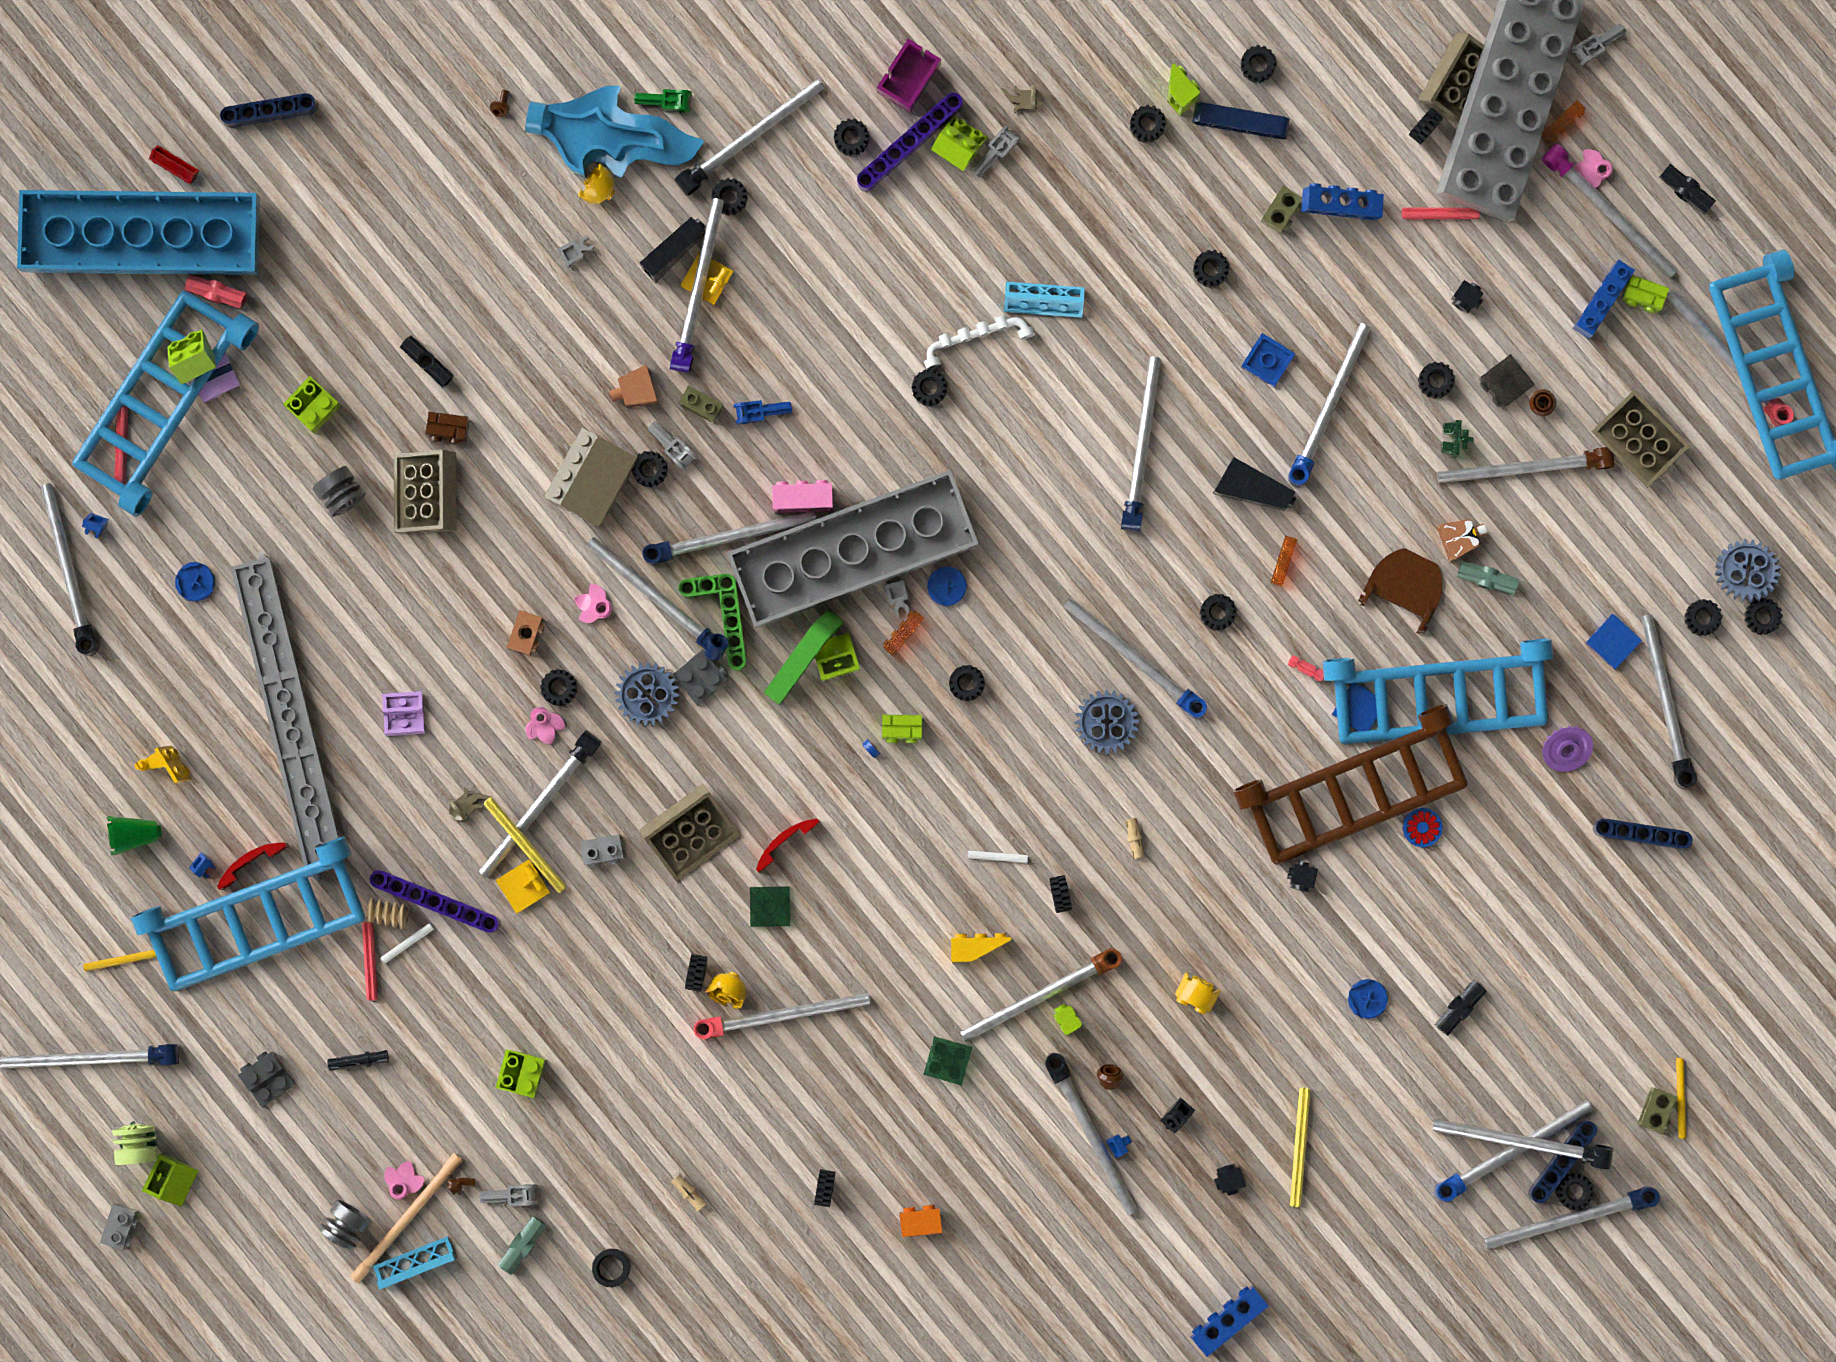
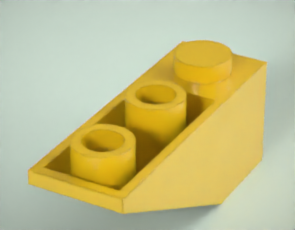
[951,933,1011,962]

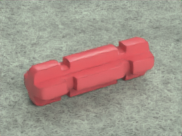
[1288,655,1324,682]

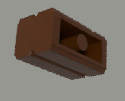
[426,411,470,445]

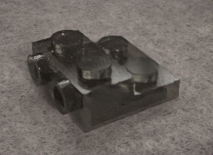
[1479,354,1535,410]

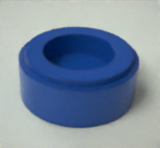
[862,739,881,758]

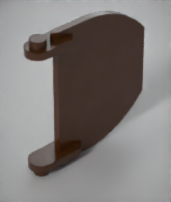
[1358,548,1442,635]

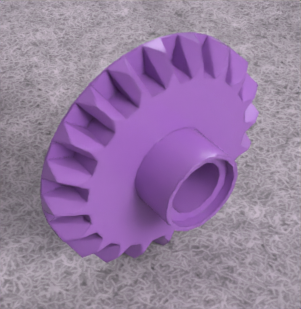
[1542,725,1593,772]

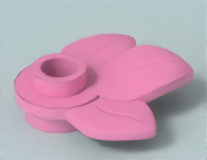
[1574,149,1613,188]
[574,584,612,623]
[526,707,565,745]
[384,1161,424,1200]

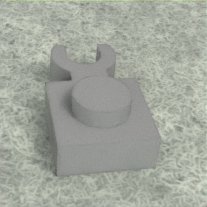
[557,236,595,268]
[884,579,909,616]

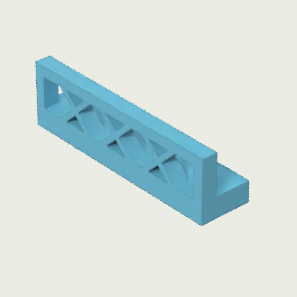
[1004,282,1084,318]
[373,1236,457,1290]

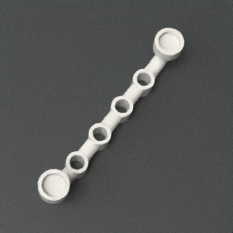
[924,315,1035,370]

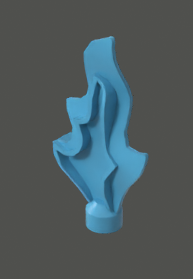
[525,85,704,178]

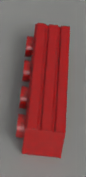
[149,145,199,184]

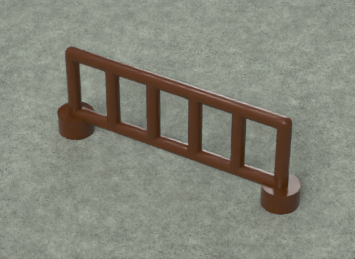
[1232,704,1468,865]

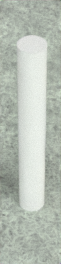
[968,850,1028,863]
[380,923,434,964]

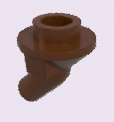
[490,89,509,117]
[447,1178,475,1195]

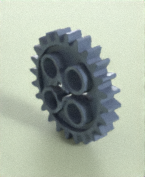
[1715,539,1781,603]
[615,662,679,727]
[1074,690,1139,754]

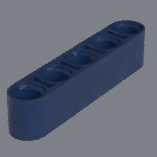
[220,93,318,128]
[1192,102,1290,139]
[1593,819,1693,849]
[1528,1120,1597,1203]

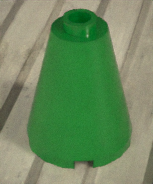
[107,816,162,856]

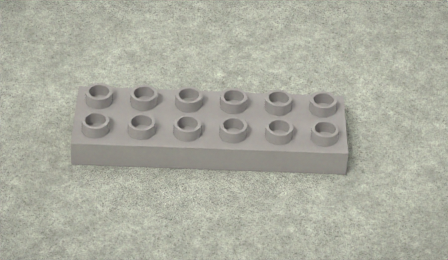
[1435,0,1585,222]
[727,470,978,629]

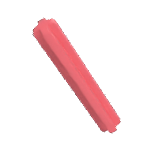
[1402,207,1480,219]
[114,406,128,484]
[362,922,378,1001]

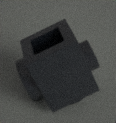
[1451,280,1484,314]
[1287,861,1318,892]
[1160,1097,1196,1133]
[1214,1163,1246,1196]

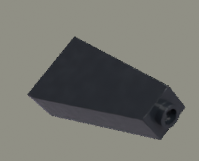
[639,217,706,283]
[1213,457,1296,511]

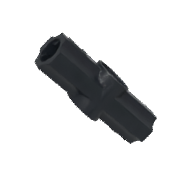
[1659,164,1716,215]
[399,335,454,388]
[1434,980,1487,1036]

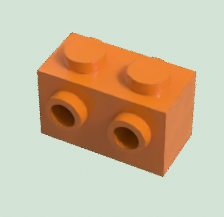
[899,1204,942,1237]

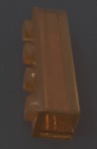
[1541,100,1586,144]
[1270,535,1297,587]
[883,610,924,656]

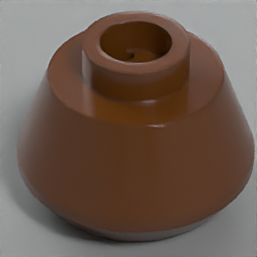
[1529,389,1556,416]
[1097,1064,1124,1090]

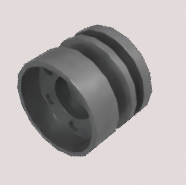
[312,466,366,517]
[318,1199,372,1251]

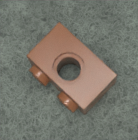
[507,610,545,656]

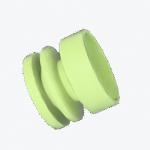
[112,1124,158,1165]

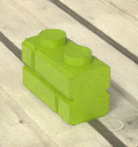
[1622,275,1669,314]
[882,714,922,743]
[1053,1003,1082,1035]

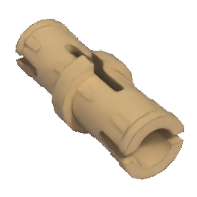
[1125,818,1145,859]
[671,1174,707,1212]

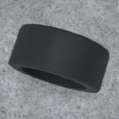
[592,1249,631,1288]

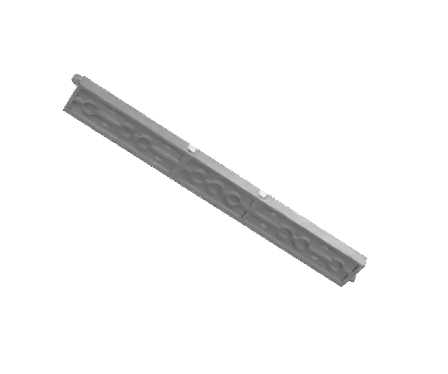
[231,552,346,881]

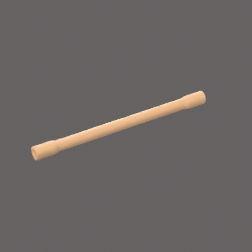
[350,1153,463,1284]

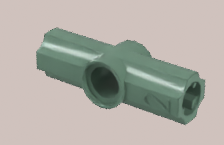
[1457,561,1519,595]
[498,1216,547,1275]

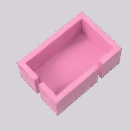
[772,480,833,513]

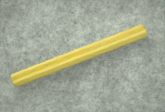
[484,797,566,893]
[1290,1088,1311,1207]

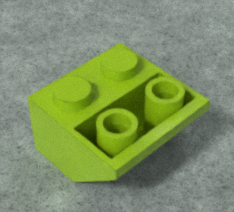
[1167,63,1200,116]
[931,116,988,171]
[167,329,216,385]
[283,376,342,434]
[815,632,860,682]
[495,1049,547,1098]
[142,1153,199,1207]

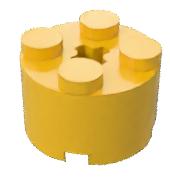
[1175,972,1221,1015]

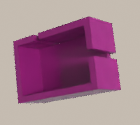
[876,39,941,113]

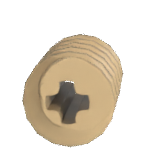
[366,897,410,929]

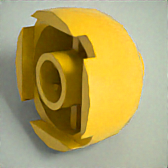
[578,164,615,204]
[705,972,747,1009]

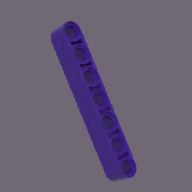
[857,92,962,192]
[369,870,500,933]

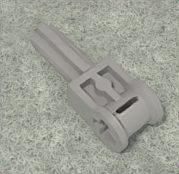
[1571,24,1626,66]
[972,125,1021,177]
[648,421,698,471]
[479,1184,538,1206]

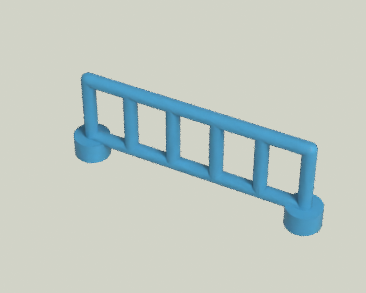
[1709,249,1836,480]
[72,291,259,517]
[1322,639,1553,745]
[130,837,365,991]

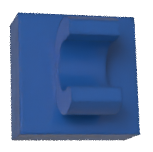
[82,512,109,538]
[189,852,216,878]
[1106,1134,1132,1158]

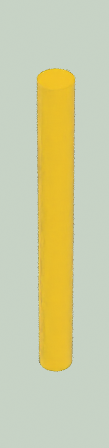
[83,950,157,971]
[1676,1058,1686,1138]

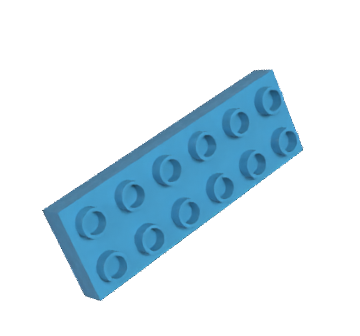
[17,190,260,275]

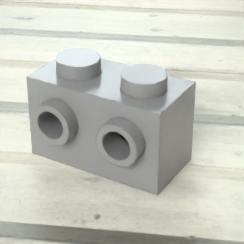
[580,834,625,868]
[100,1203,140,1250]

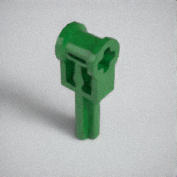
[634,89,692,113]

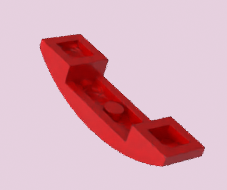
[756,819,820,873]
[217,843,289,890]

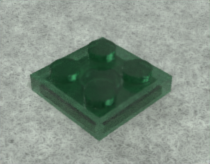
[750,886,790,927]
[923,1036,972,1086]

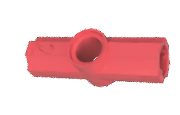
[185,274,247,310]

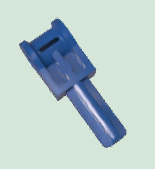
[733,400,792,425]

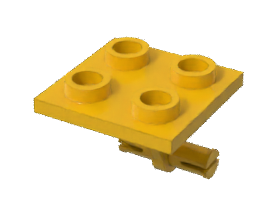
[680,252,734,305]
[134,745,192,783]
[496,859,550,914]

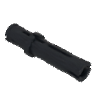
[327,1050,389,1071]

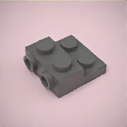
[672,650,728,706]
[238,1051,296,1108]

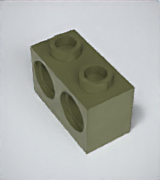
[1261,186,1302,234]
[679,385,724,424]
[1637,1087,1678,1134]

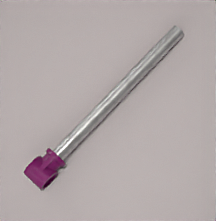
[1541,144,1678,278]

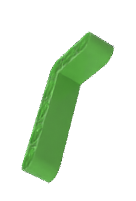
[678,574,747,671]
[764,609,844,705]

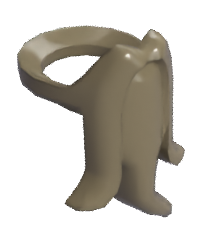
[1001,85,1043,113]
[449,787,492,820]

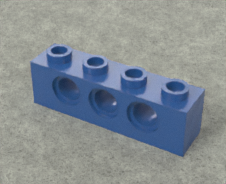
[1301,183,1384,221]
[1572,259,1635,339]
[1190,1286,1269,1357]

